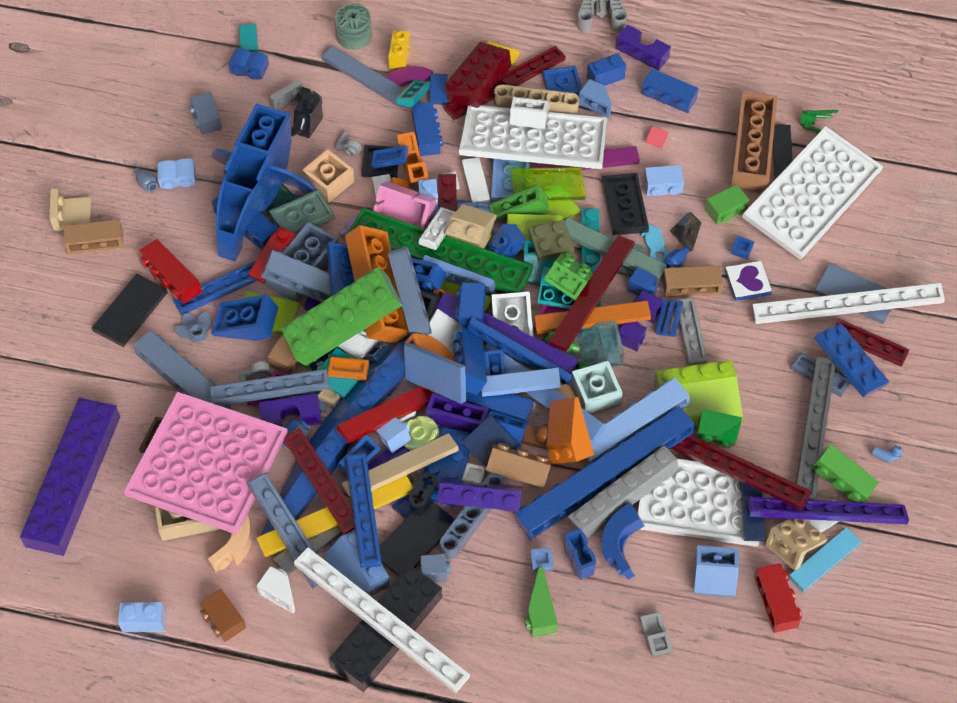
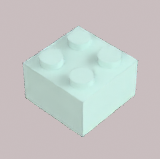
[571,361,622,414]

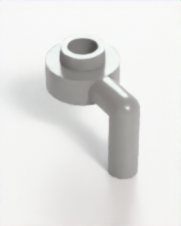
[335,131,362,157]
[239,361,270,382]

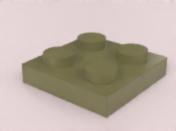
[528,220,575,261]

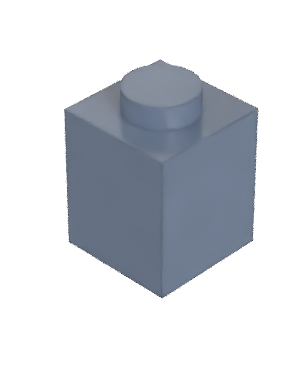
[421,554,451,582]

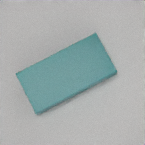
[239,24,258,52]

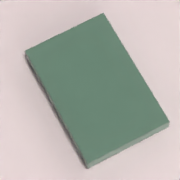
[269,190,335,236]

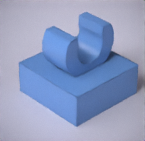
[530,548,554,572]

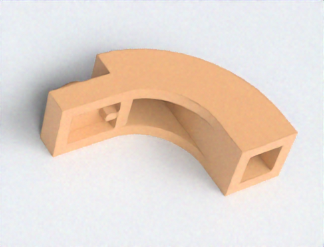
[208,515,252,573]

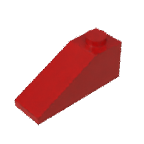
[248,226,296,284]

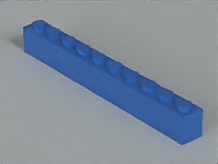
[515,406,694,540]

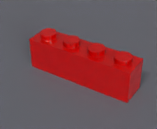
[139,239,202,304]

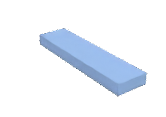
[482,368,561,397]

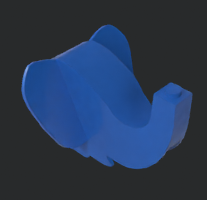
[211,103,315,261]

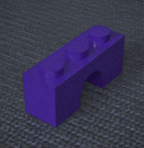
[615,25,671,71]
[616,291,663,352]
[259,394,322,427]

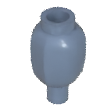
[134,167,158,192]

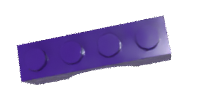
[438,477,522,512]

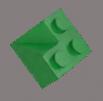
[695,409,742,448]

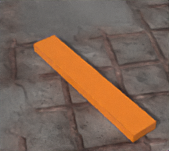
[534,301,651,335]

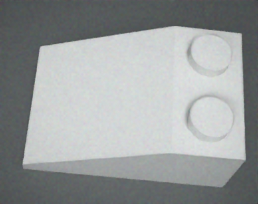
[491,292,533,350]

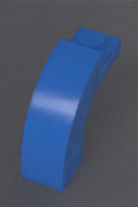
[602,503,645,580]

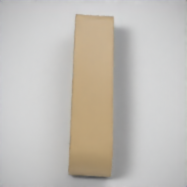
[494,85,579,115]

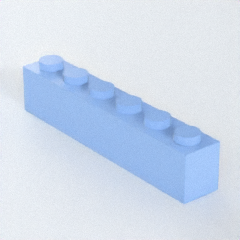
[585,378,690,463]

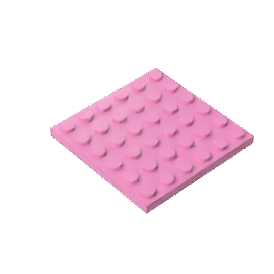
[124,392,288,535]

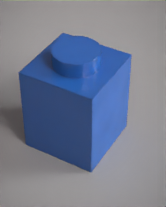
[627,267,658,296]

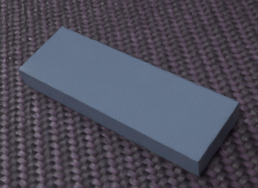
[790,352,850,397]

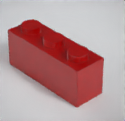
[754,563,802,633]

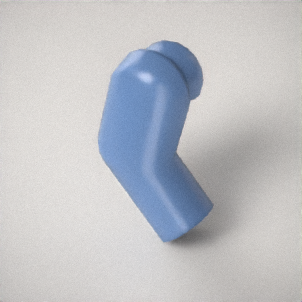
[872,445,903,462]

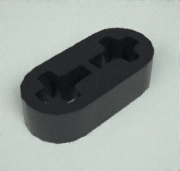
[409,472,438,510]

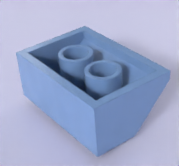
[324,529,390,596]

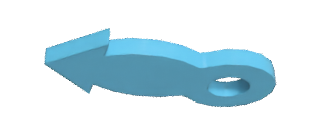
[641,224,669,263]

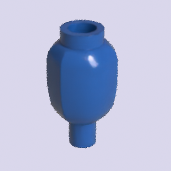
[664,247,690,268]

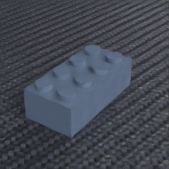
[265,222,339,302]

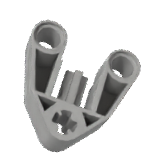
[577,0,627,32]

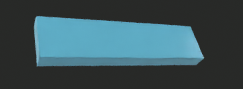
[788,527,862,592]

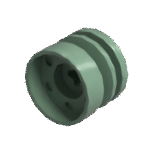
[335,3,372,50]

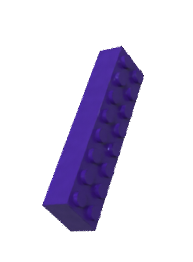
[20,397,120,556]

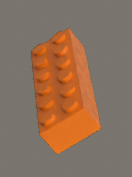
[345,225,410,343]

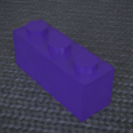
[426,393,489,433]

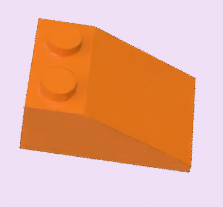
[546,397,594,464]

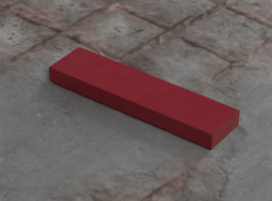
[835,319,910,367]

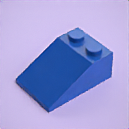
[211,294,278,341]

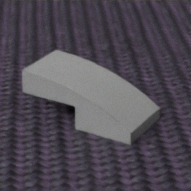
[639,612,673,657]

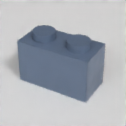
[189,92,222,135]

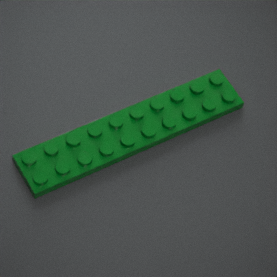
[347,207,533,293]

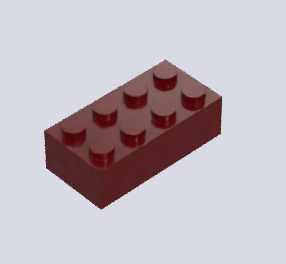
[445,42,512,108]

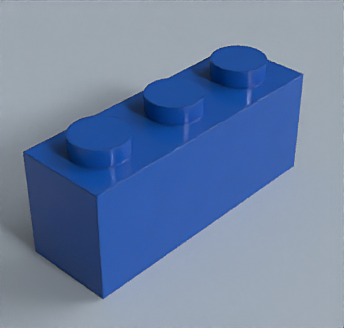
[641,69,699,113]
[412,102,443,156]

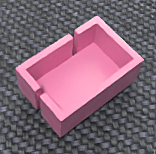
[373,182,437,229]

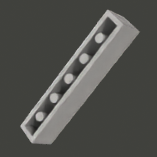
[568,446,679,538]

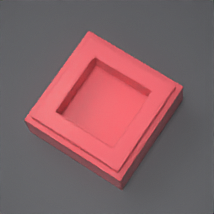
[646,127,669,148]

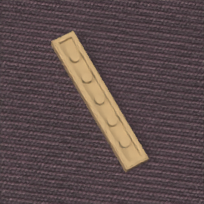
[341,433,459,500]

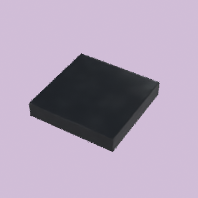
[362,145,399,178]

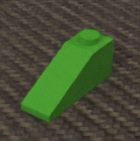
[489,185,550,221]
[525,567,558,637]

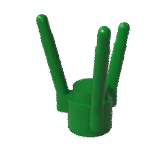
[800,110,839,133]

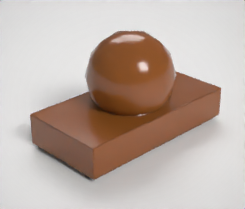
[523,424,548,450]

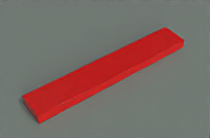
[336,386,442,443]

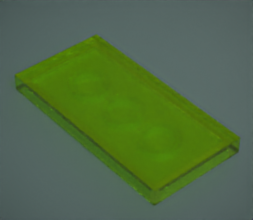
[510,168,586,201]

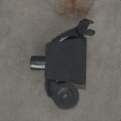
[291,87,323,138]

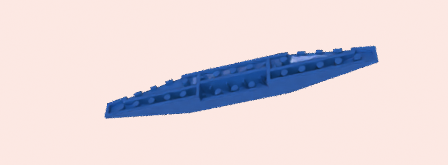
[260,334,411,536]

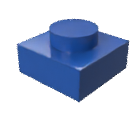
[730,236,755,259]

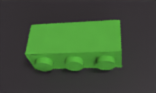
[811,444,879,502]

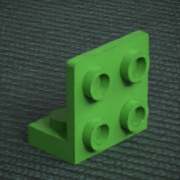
[544,252,593,300]

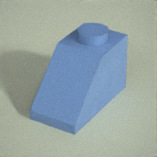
[579,79,612,118]

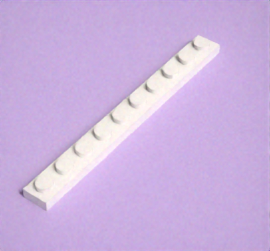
[752,283,945,324]
[294,548,470,693]

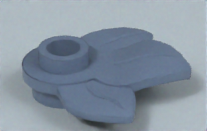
[174,312,211,343]

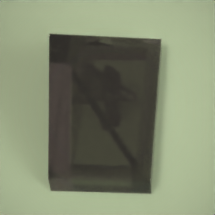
[670,212,702,251]

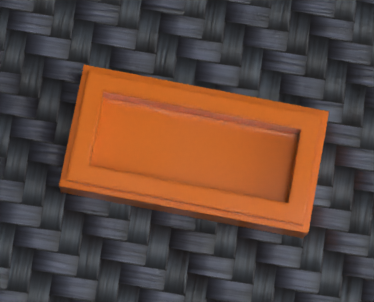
[327,357,369,380]

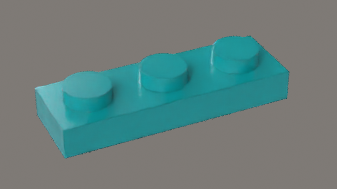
[396,80,430,107]

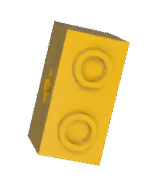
[388,30,411,70]

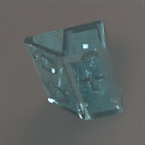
[577,321,624,367]

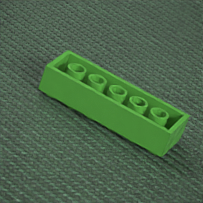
[281,267,403,366]

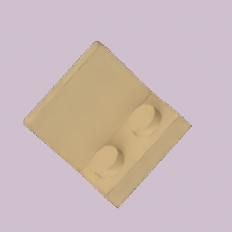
[49,188,92,231]
[765,519,828,571]

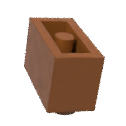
[200,589,246,642]

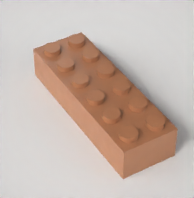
[730,91,777,192]

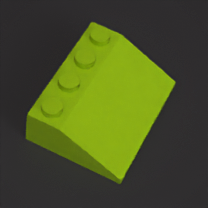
[654,360,743,428]

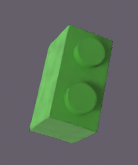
[705,185,749,225]

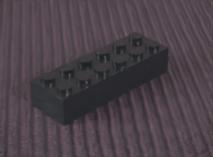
[329,564,442,693]

